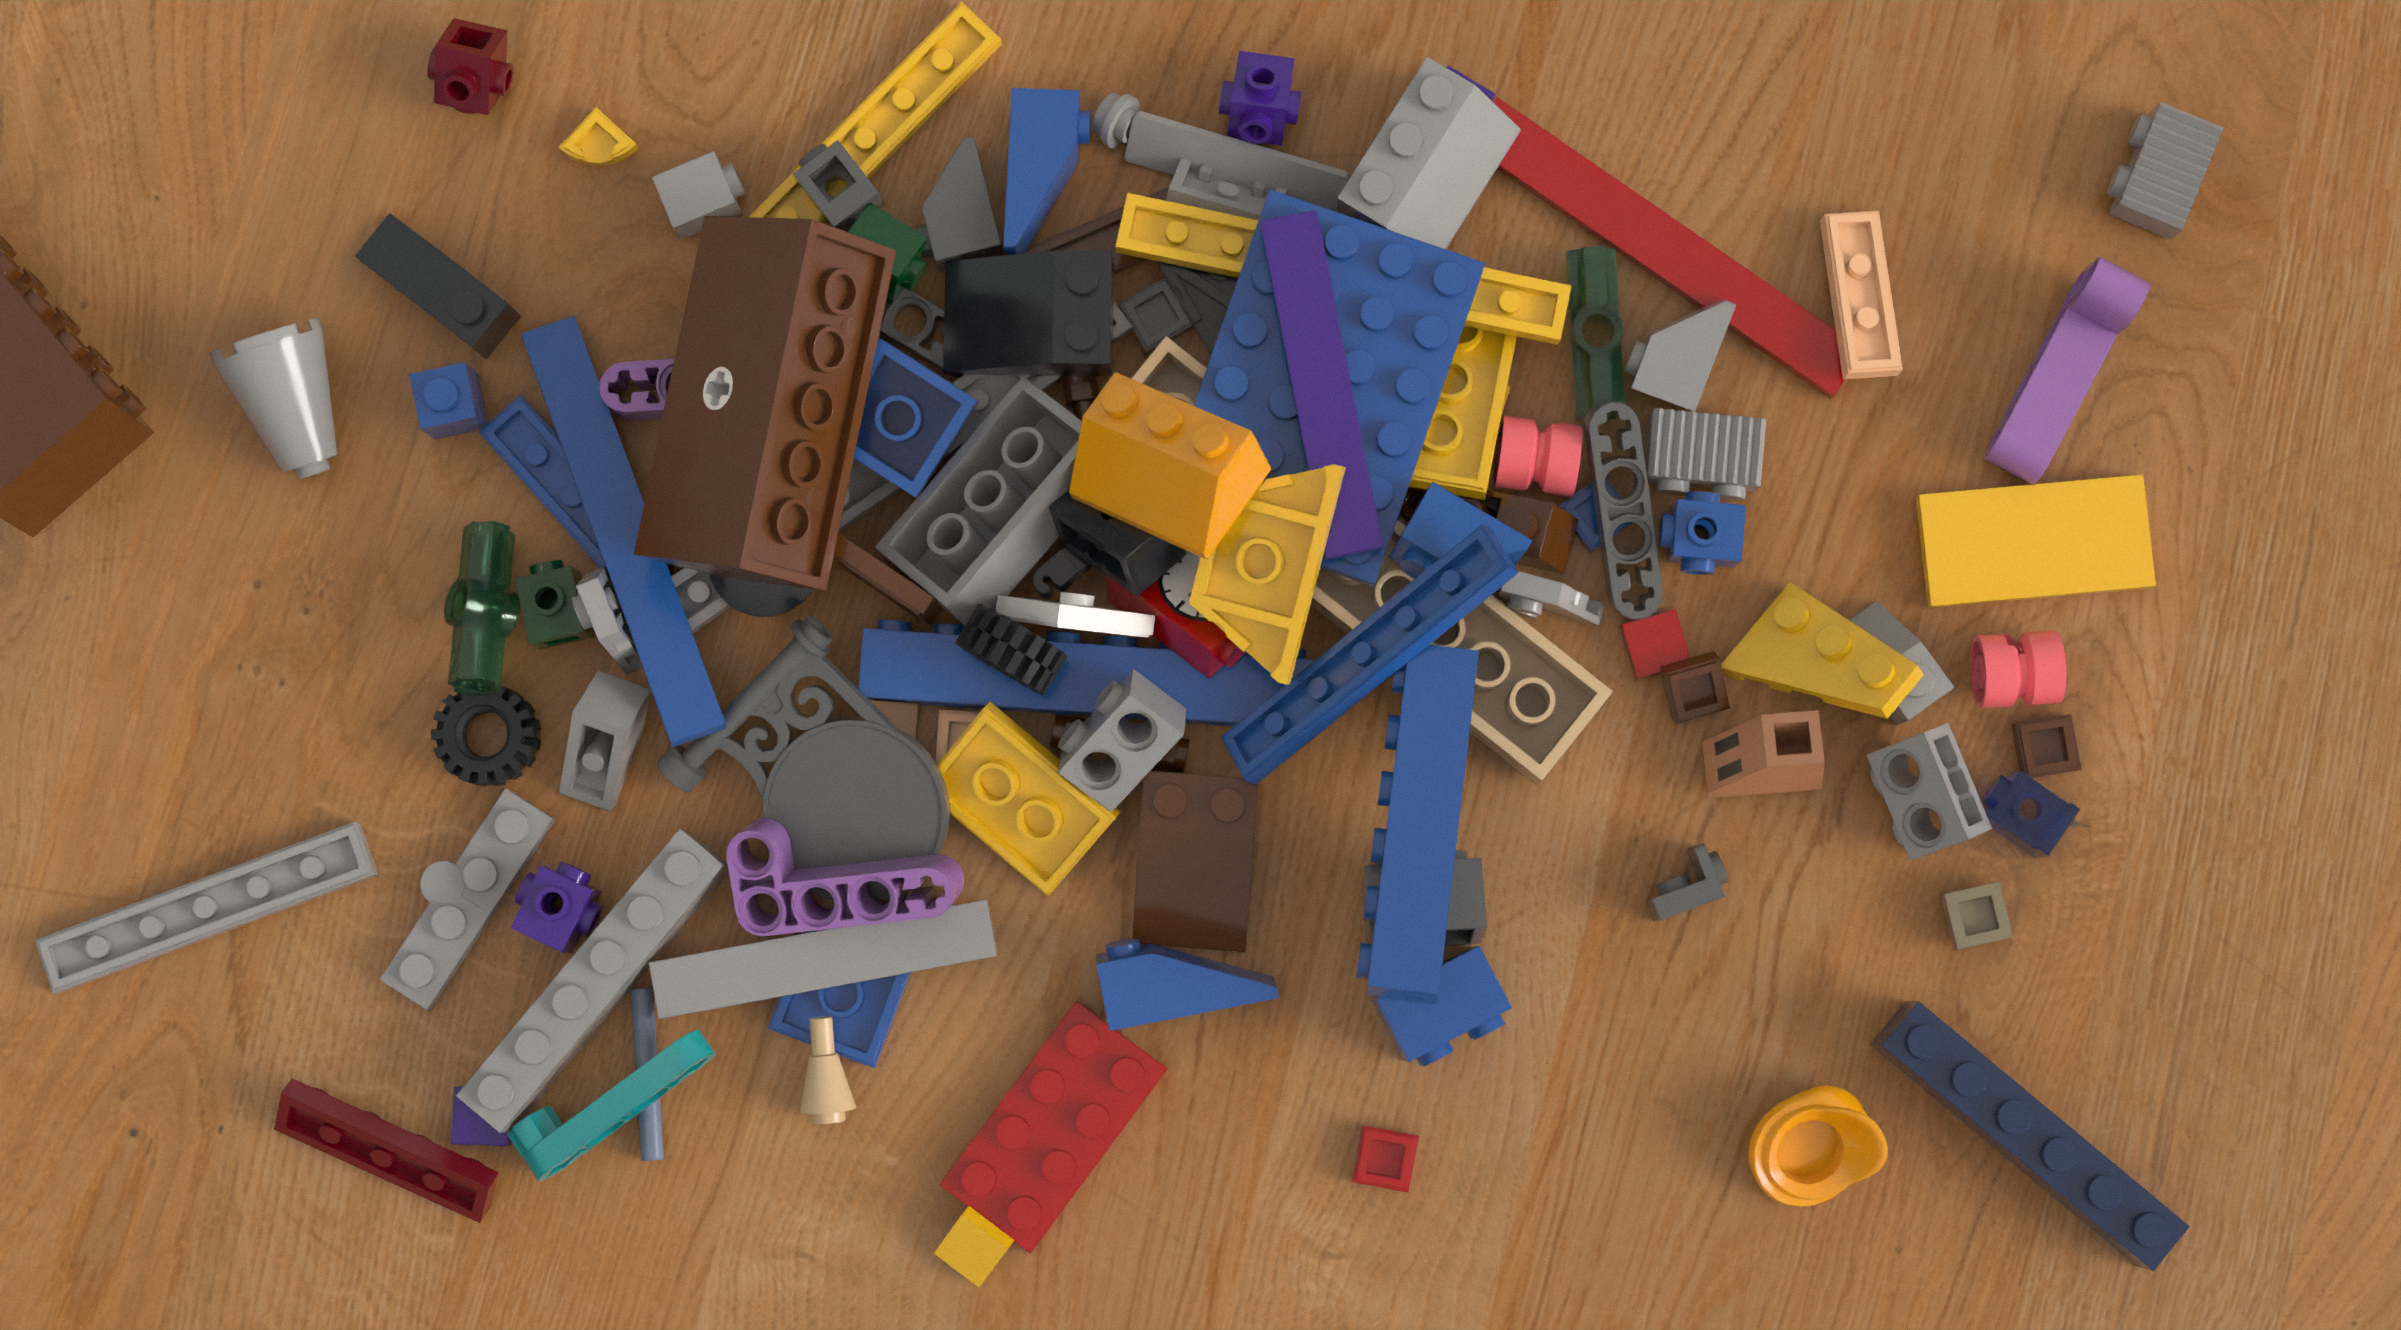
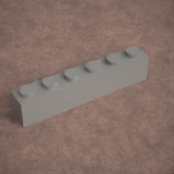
[456,829,729,1133]

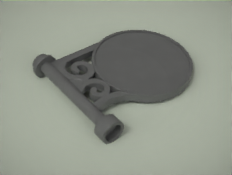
[657,616,950,902]

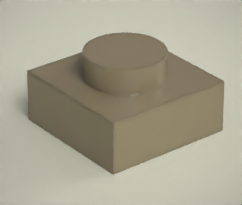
[1940,882,2013,950]

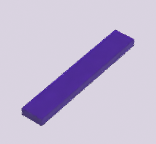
[1260,210,1383,560]

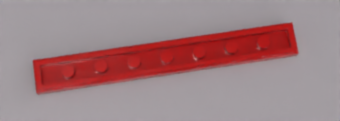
[1493,97,1846,399]

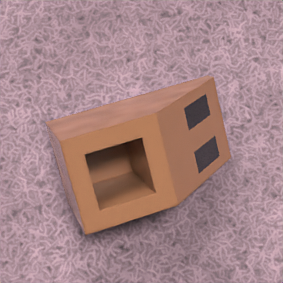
[1702,710,1825,798]

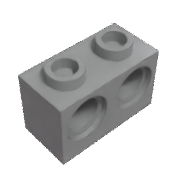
[1058,669,1187,812]
[1867,723,1992,861]

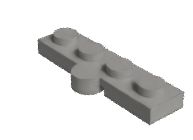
[380,788,557,1010]

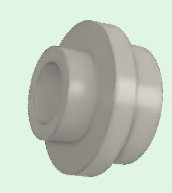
[1092,93,1140,148]

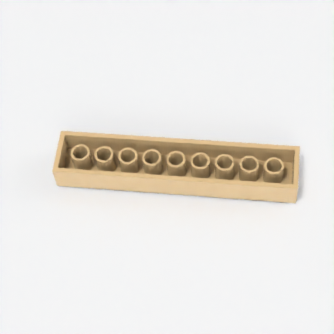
[1131,336,1613,785]

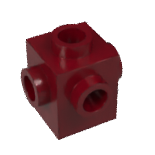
[427,18,514,115]

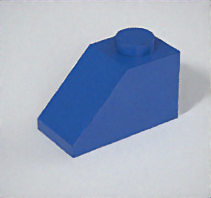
[1388,482,1532,579]

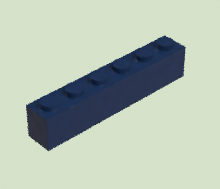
[1870,1001,2190,1271]

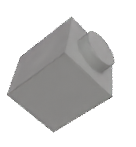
[652,151,745,240]

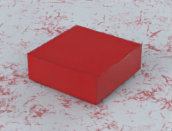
[1620,609,1690,680]
[1352,1125,1419,1193]

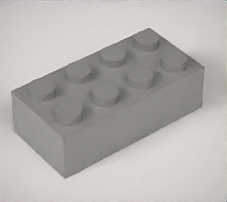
[874,376,1082,625]

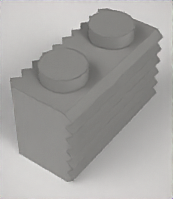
[2106,102,2224,239]
[1644,408,1766,501]

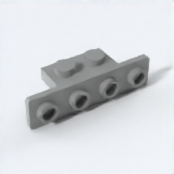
[1124,111,1350,220]

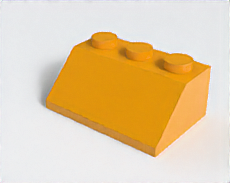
[1069,372,1272,560]

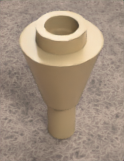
[799,1016,856,1124]

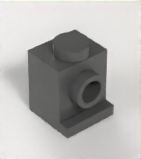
[793,140,885,232]

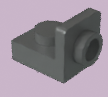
[1646,843,1728,922]

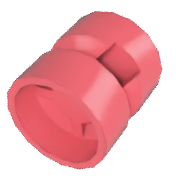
[1494,415,1583,498]
[1970,631,2066,708]

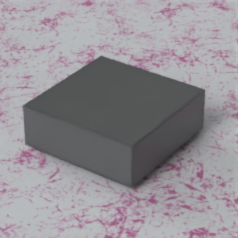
[1118,277,1195,355]

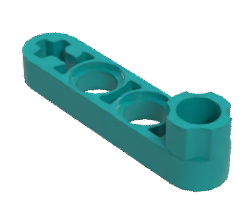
[507,1029,716,1182]

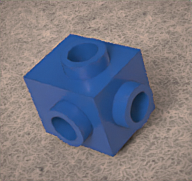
[1658,491,1746,575]

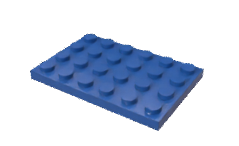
[1194,190,1486,587]

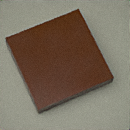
[833,534,943,626]

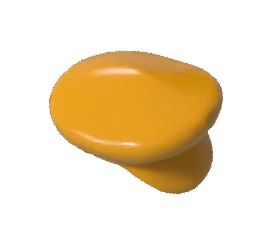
[1748,1085,1888,1207]

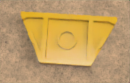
[1189,464,1346,685]

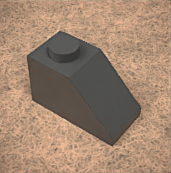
[916,137,1004,272]

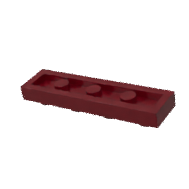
[274,1078,499,1223]

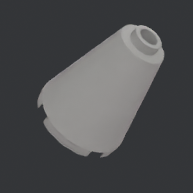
[209,318,338,480]

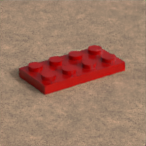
[939,1001,1168,1254]

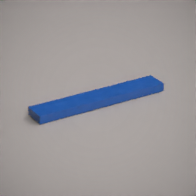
[1221,524,1519,785]

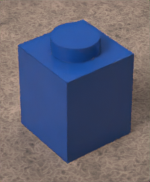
[409,362,489,440]

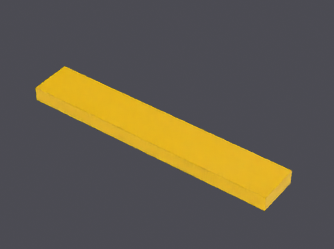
[749,1,1002,224]

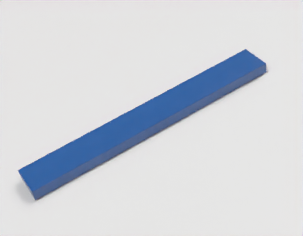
[521,316,726,747]

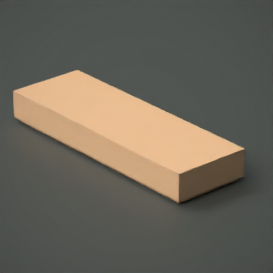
[1820,211,1903,379]

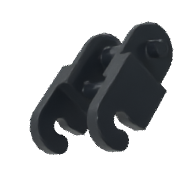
[1033,547,1092,600]

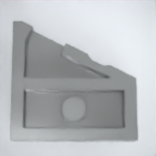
[572,566,643,675]
[1494,571,1605,626]

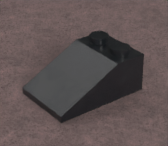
[943,251,1114,376]

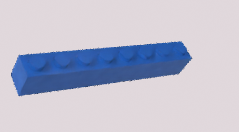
[858,620,1315,727]

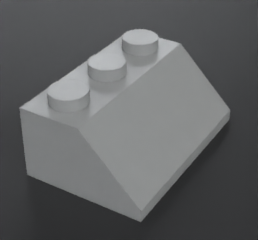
[1337,57,1521,249]

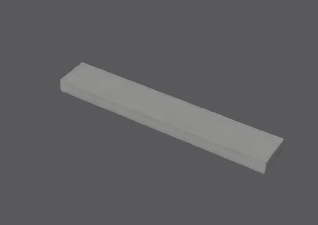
[35,821,379,994]
[649,900,998,1019]

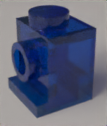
[1981,770,2080,858]

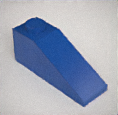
[1003,88,1091,255]
[1096,938,1279,1031]

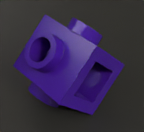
[1219,51,1301,146]
[510,861,603,953]

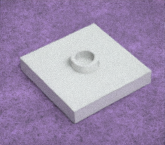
[996,592,1155,638]

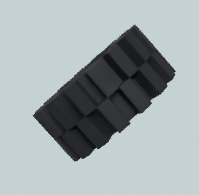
[955,603,1067,696]
[431,682,541,787]

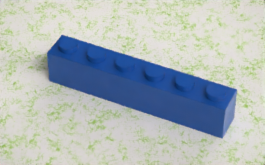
[1356,645,1479,1004]

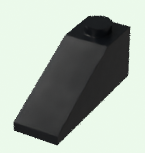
[355,213,521,359]

